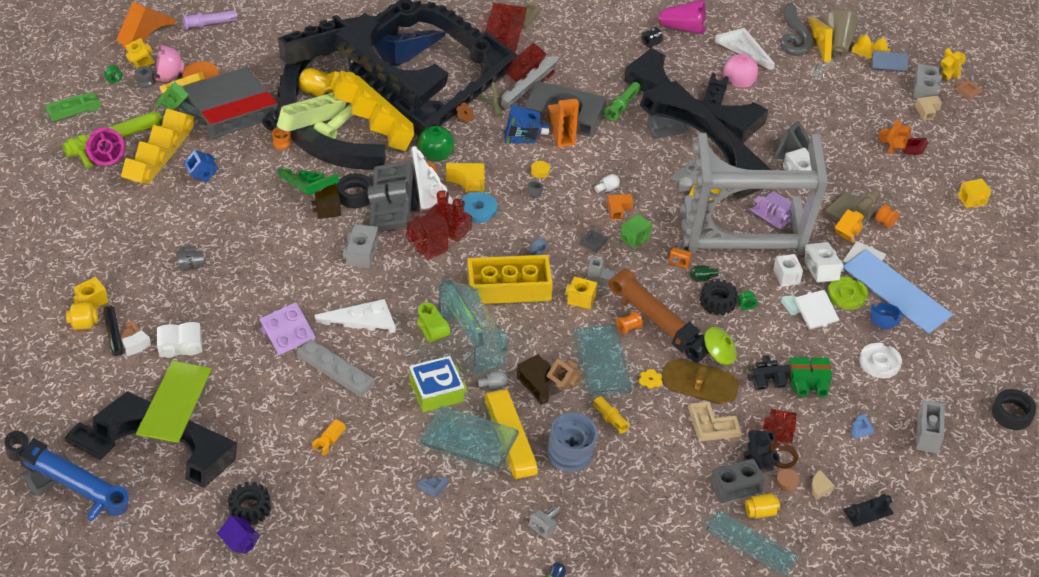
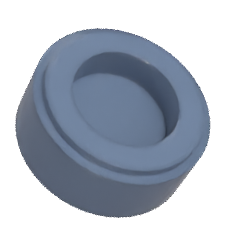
[529,238,548,255]

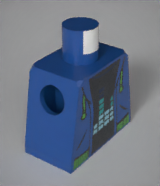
[504,105,549,143]

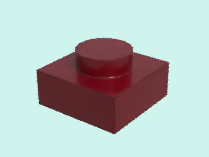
[903,138,928,155]

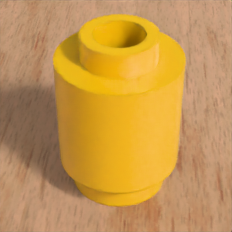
[745,493,780,519]

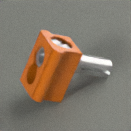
[668,242,692,269]

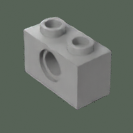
[343,224,378,268]
[916,400,945,453]

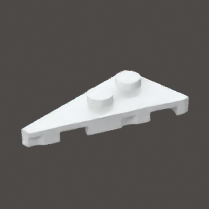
[715,28,775,70]
[411,146,458,212]
[314,299,396,333]

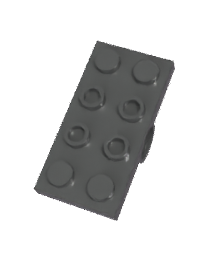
[368,160,413,232]

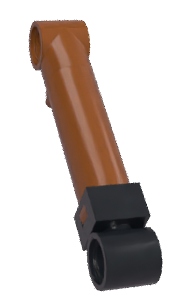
[608,268,709,363]

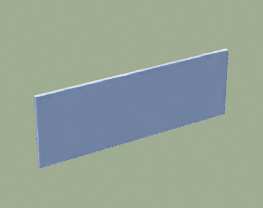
[843,249,953,334]

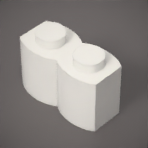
[157,322,202,358]

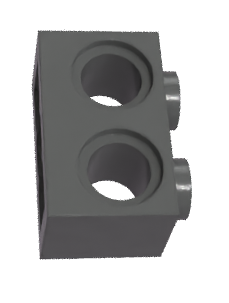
[710,459,765,504]

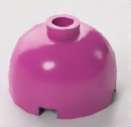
[86,127,126,166]

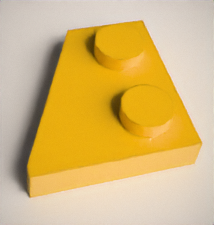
[159,72,205,93]

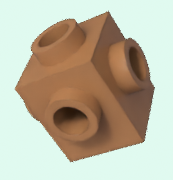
[547,358,584,390]

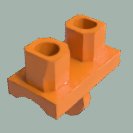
[878,120,911,154]

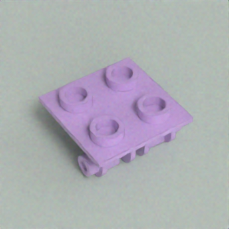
[750,191,791,230]
[259,302,316,355]

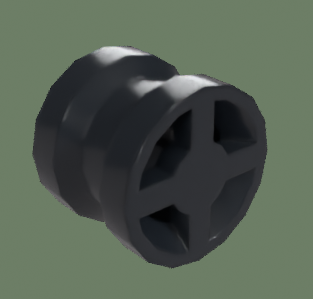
[641,27,663,48]

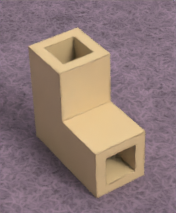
[915,96,942,121]

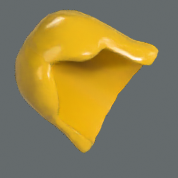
[298,68,329,96]

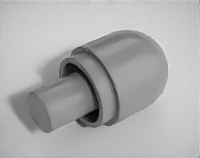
[477,371,508,389]

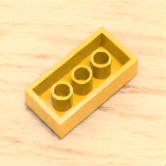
[467,255,553,304]

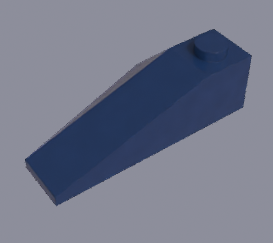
[374,29,446,66]

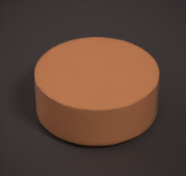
[776,469,799,491]

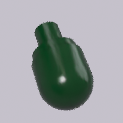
[690,265,719,281]

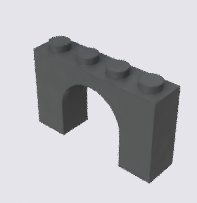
[524,81,606,137]

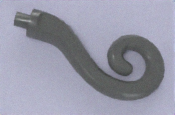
[781,2,814,56]

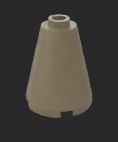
[824,8,859,57]

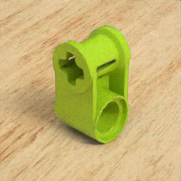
[417,302,450,343]

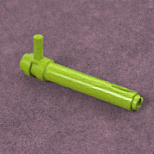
[62,111,162,169]

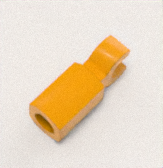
[312,419,346,456]

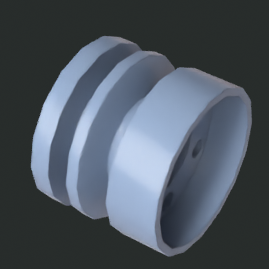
[547,412,598,472]

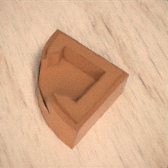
[121,320,140,340]

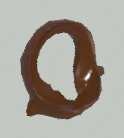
[769,440,798,469]

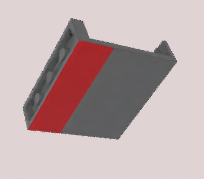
[182,67,278,139]

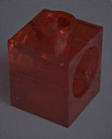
[763,409,797,444]

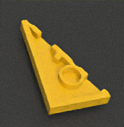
[808,17,833,62]

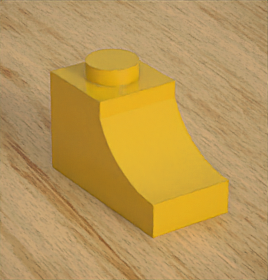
[446,163,485,192]

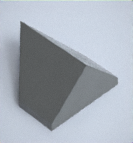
[773,121,810,159]

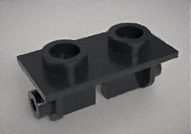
[843,494,894,528]

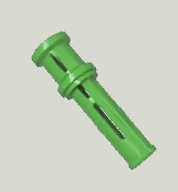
[604,82,641,121]

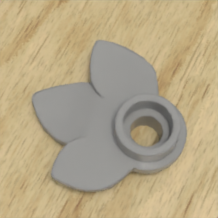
[670,160,699,192]

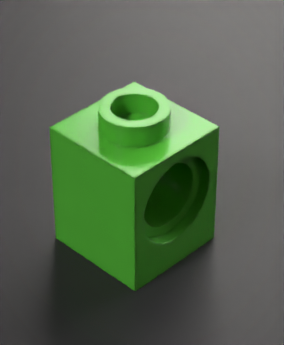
[620,214,652,248]

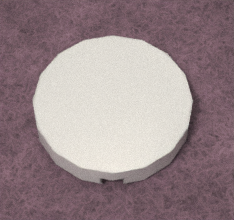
[859,343,902,378]

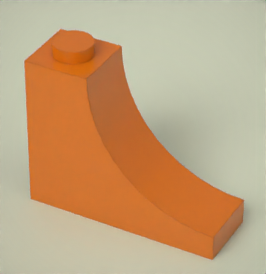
[116,2,176,49]
[547,99,579,147]

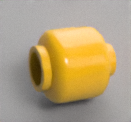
[66,302,98,330]

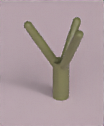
[478,82,505,117]

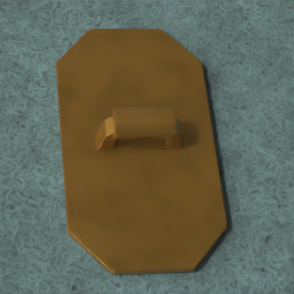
[661,358,740,404]

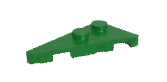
[277,168,340,195]

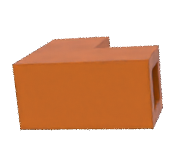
[607,194,633,220]

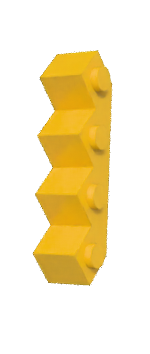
[333,70,414,152]
[121,108,194,184]

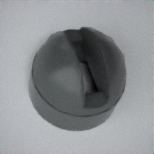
[527,181,543,198]

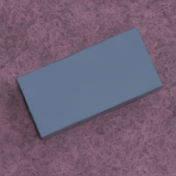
[871,51,908,72]

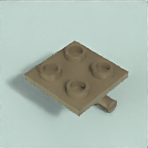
[824,189,880,225]

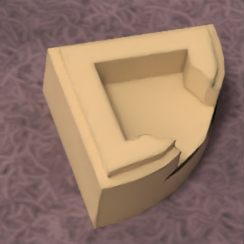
[812,470,835,499]

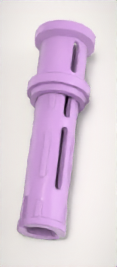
[182,10,237,30]

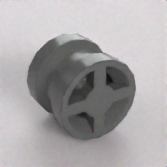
[135,66,155,88]

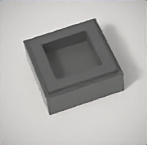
[580,229,608,253]

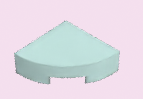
[781,296,800,315]

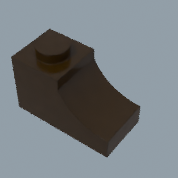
[311,183,341,219]
[517,354,551,405]

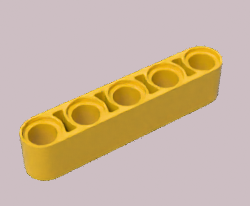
[485,389,538,480]

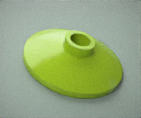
[704,327,737,365]

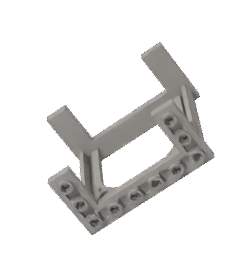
[680,133,828,255]

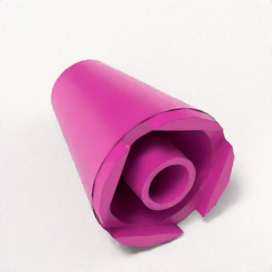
[659,0,706,34]

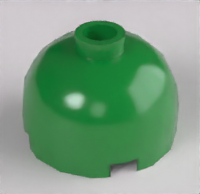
[417,126,455,161]

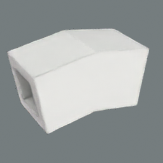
[122,330,151,356]

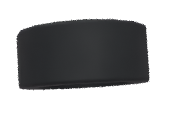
[337,173,373,209]
[992,389,1036,430]

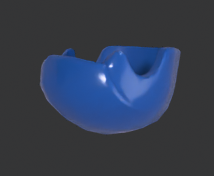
[870,302,902,329]

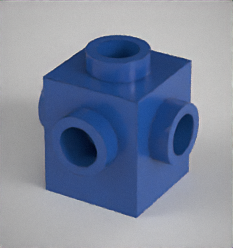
[184,149,218,182]

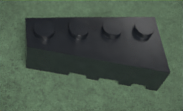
[278,15,349,65]

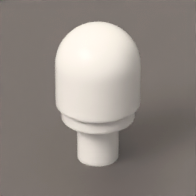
[594,174,620,193]

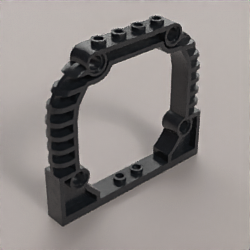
[348,0,518,136]

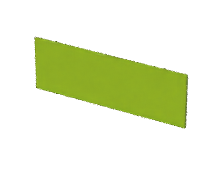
[136,360,212,443]

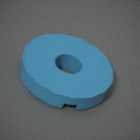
[459,192,497,223]

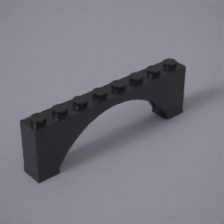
[624,48,768,143]
[640,81,771,199]

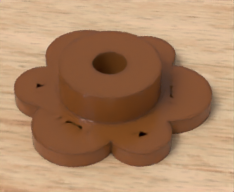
[456,103,475,123]

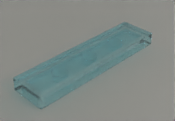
[706,510,799,577]

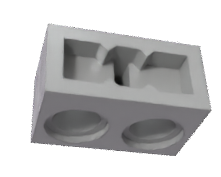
[913,63,942,99]

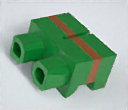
[787,357,832,397]

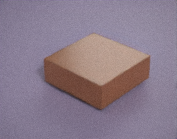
[955,80,982,100]

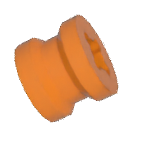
[272,127,291,150]
[875,204,900,229]

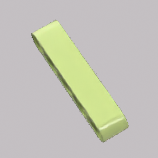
[277,93,347,131]

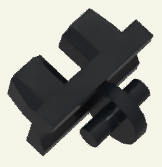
[747,355,790,390]
[743,430,780,472]

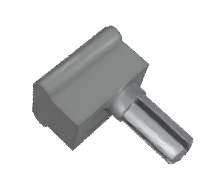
[528,506,559,539]

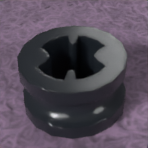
[262,112,279,131]

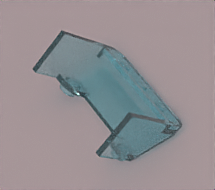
[439,279,509,377]

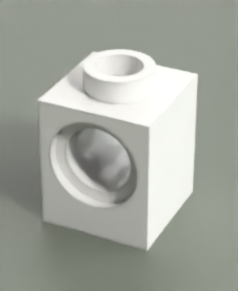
[773,254,803,287]

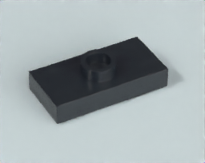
[65,422,115,460]

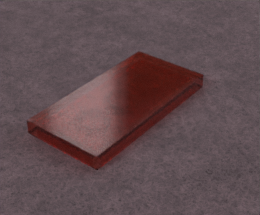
[486,2,527,53]

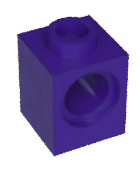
[217,515,260,554]

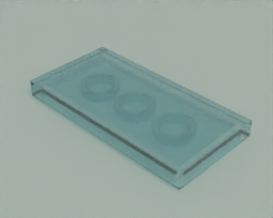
[574,324,632,397]
[421,406,519,470]

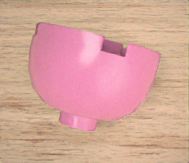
[155,45,184,82]
[722,54,758,87]

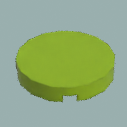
[827,276,868,310]

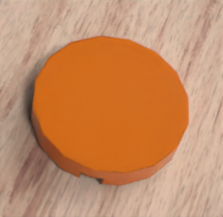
[183,61,219,85]

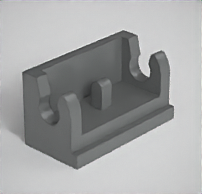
[647,115,688,139]

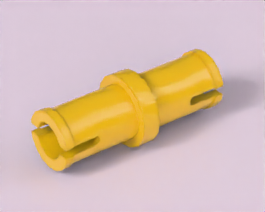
[592,396,630,434]

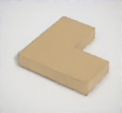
[688,401,742,442]

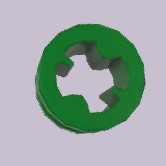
[104,65,123,84]
[737,291,758,310]

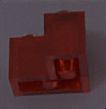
[406,212,448,260]

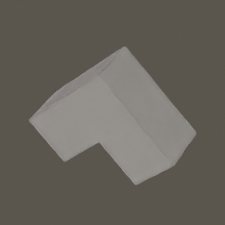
[587,257,615,288]

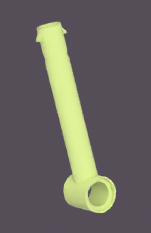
[313,103,353,139]

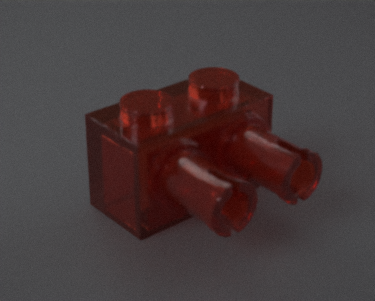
[506,42,555,82]
[426,190,472,242]

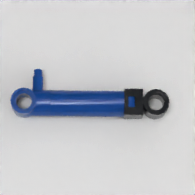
[5,431,129,521]

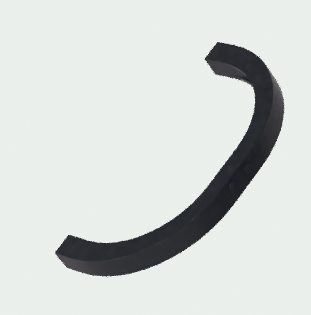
[277,16,399,170]

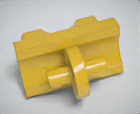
[940,48,966,81]

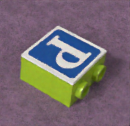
[409,356,467,412]

